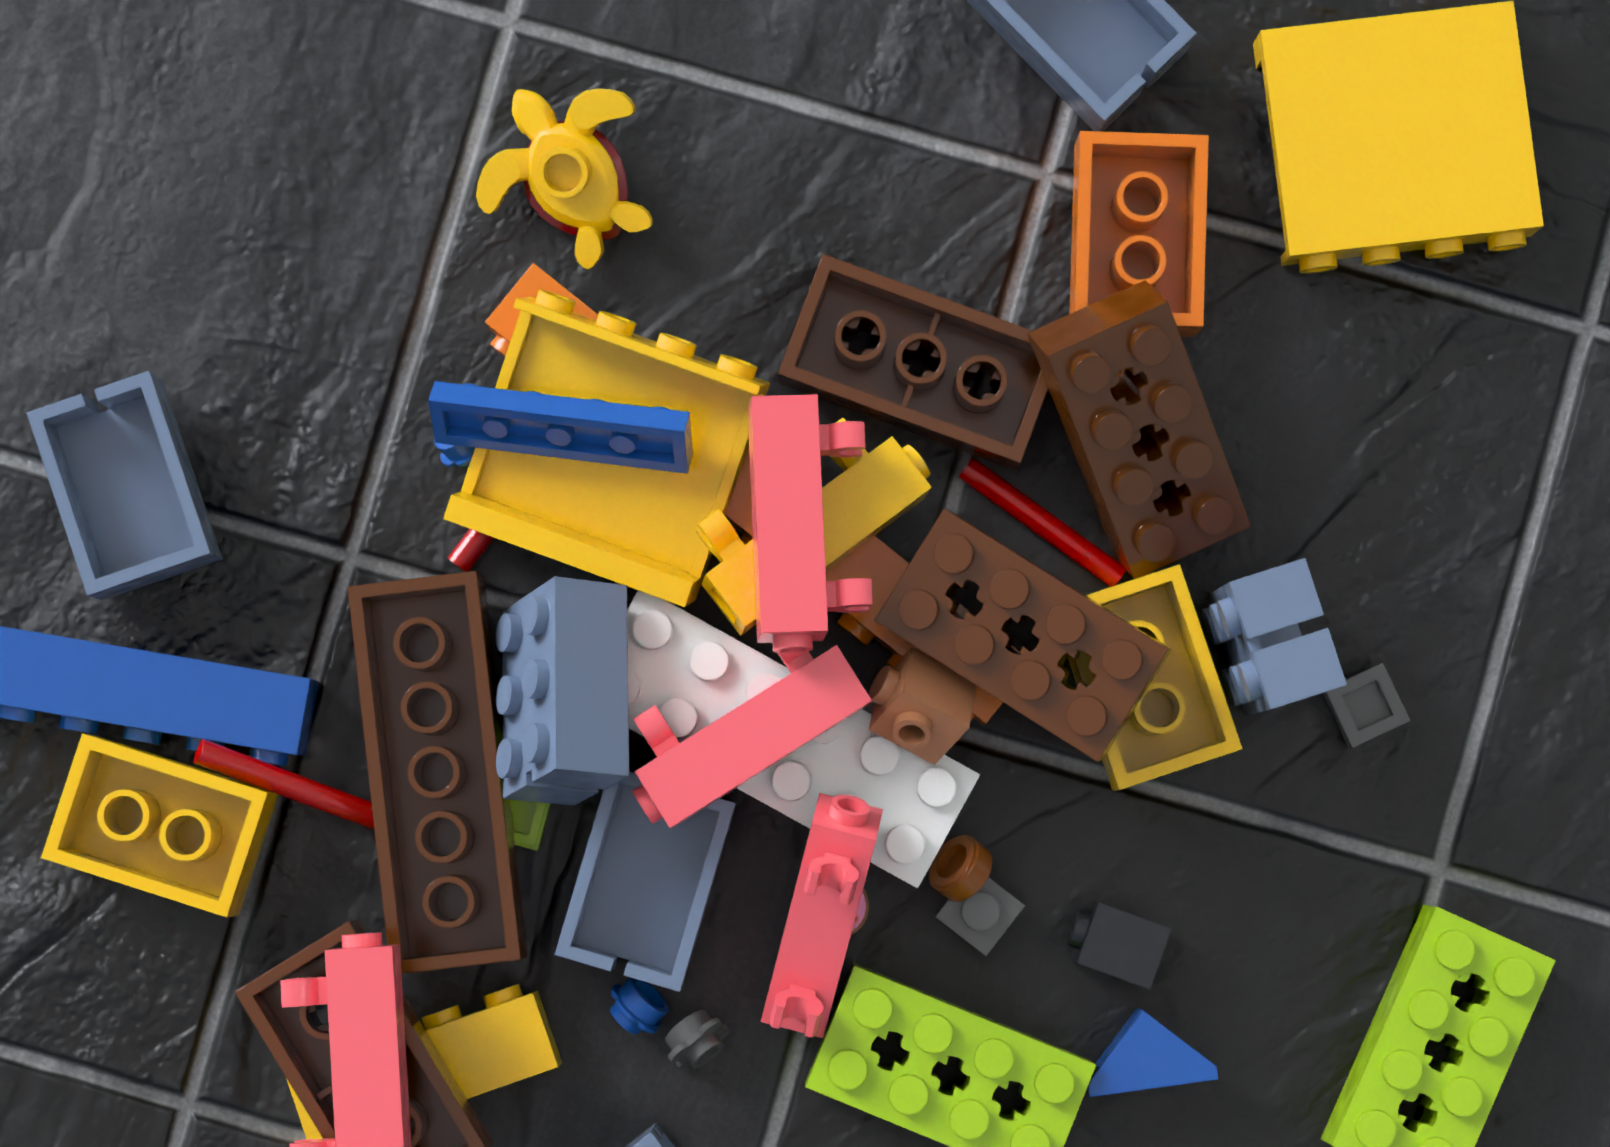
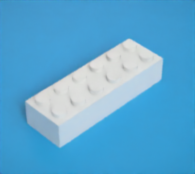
[627,590,980,888]

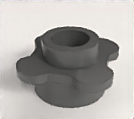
[665,1009,730,1069]

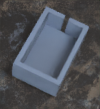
[967,0,1197,131]
[26,371,223,601]
[1202,558,1347,716]
[496,576,629,806]
[554,772,737,992]

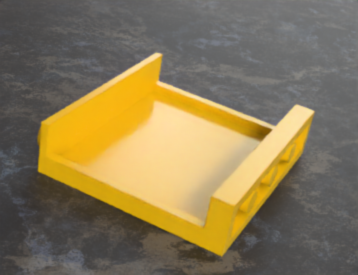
[1253,1,1544,273]
[443,289,770,607]

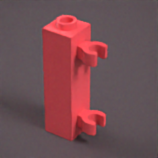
[748,394,873,653]
[632,643,872,829]
[761,793,883,1038]
[280,932,412,1147]

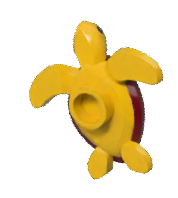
[476,89,653,269]

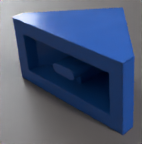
[1085,1007,1218,1097]

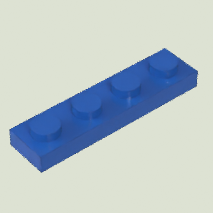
[428,381,693,474]

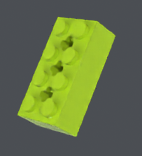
[1321,905,1556,1147]
[805,963,1096,1147]

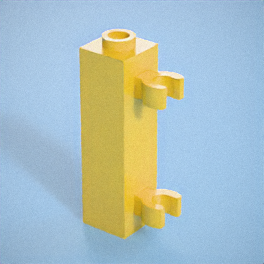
[695,417,932,636]

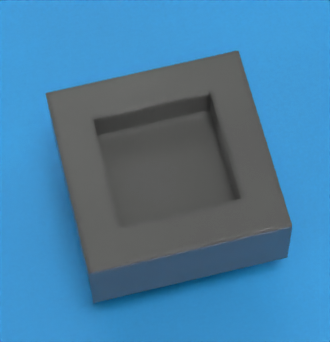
[1323,663,1410,748]
[935,877,1025,956]

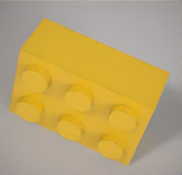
[1068,564,1242,791]
[41,734,278,917]

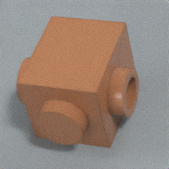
[868,648,977,765]

